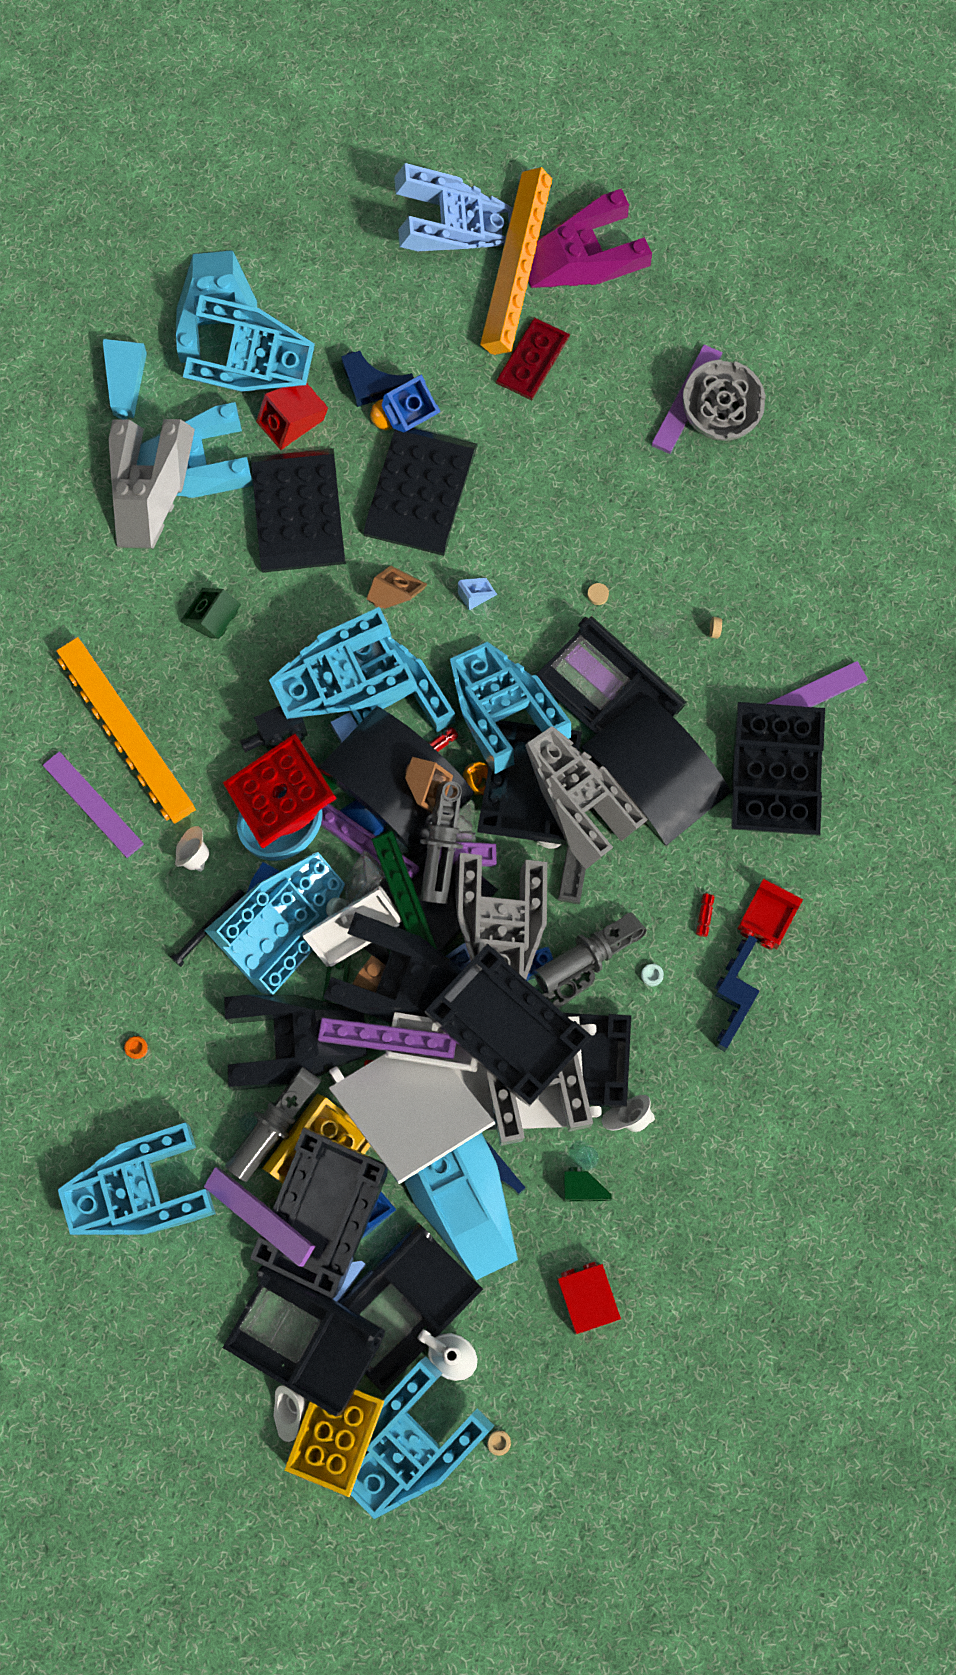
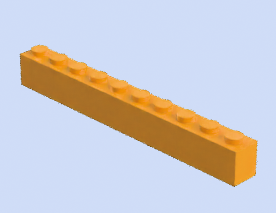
[480,167,552,355]
[56,637,196,824]

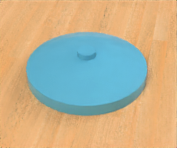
[237,791,322,861]

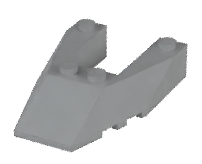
[108,419,195,549]
[525,726,648,869]
[454,853,547,979]
[487,1054,593,1146]

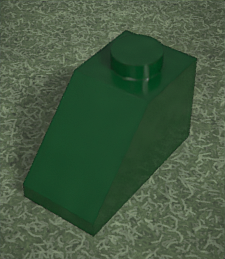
[564,1167,612,1202]

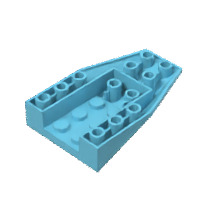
[205,852,345,995]

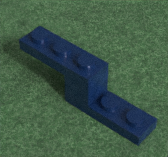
[714,935,760,1052]

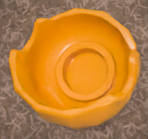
[370,399,393,431]
[462,762,488,795]

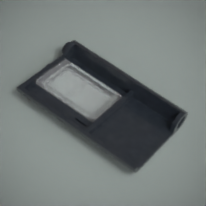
[536,616,687,734]
[317,1223,483,1393]
[222,1265,385,1417]

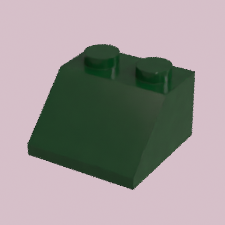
[180,588,241,639]

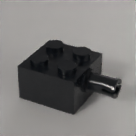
[239,705,308,753]

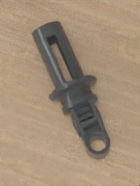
[420,781,463,904]
[533,912,647,994]
[225,1067,321,1182]

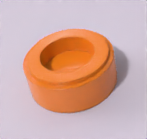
[124,1036,148,1059]

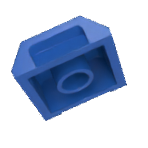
[381,374,441,432]

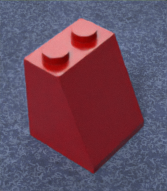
[256,383,328,451]

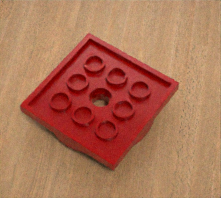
[223,734,337,848]

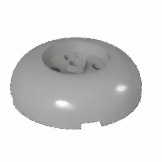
[683,359,766,441]

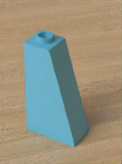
[103,339,147,420]

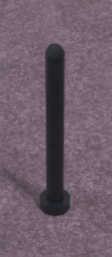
[170,889,244,967]

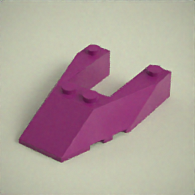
[528,188,652,288]

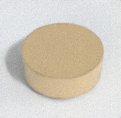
[588,583,609,605]
[709,617,722,639]
[487,1430,511,1456]

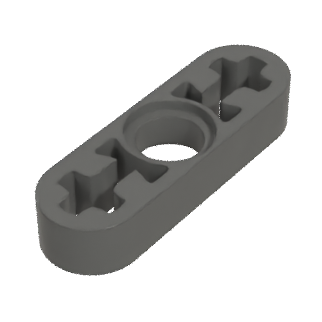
[543,968,595,1009]

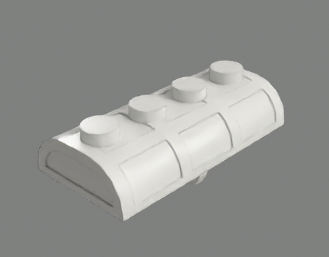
[302,886,402,967]
[385,1012,479,1072]

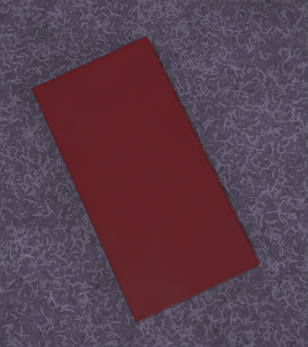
[496,317,570,401]

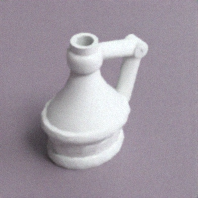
[417,1329,478,1381]

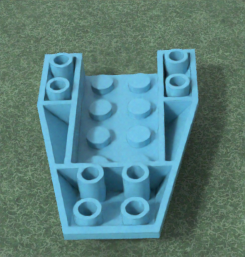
[404,1132,518,1280]

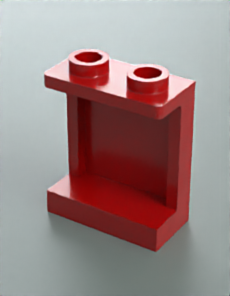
[737,879,803,950]
[557,1262,621,1335]

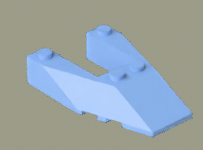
[394,163,513,251]

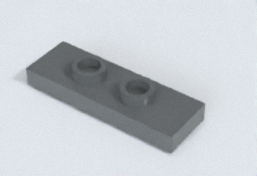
[558,846,586,905]

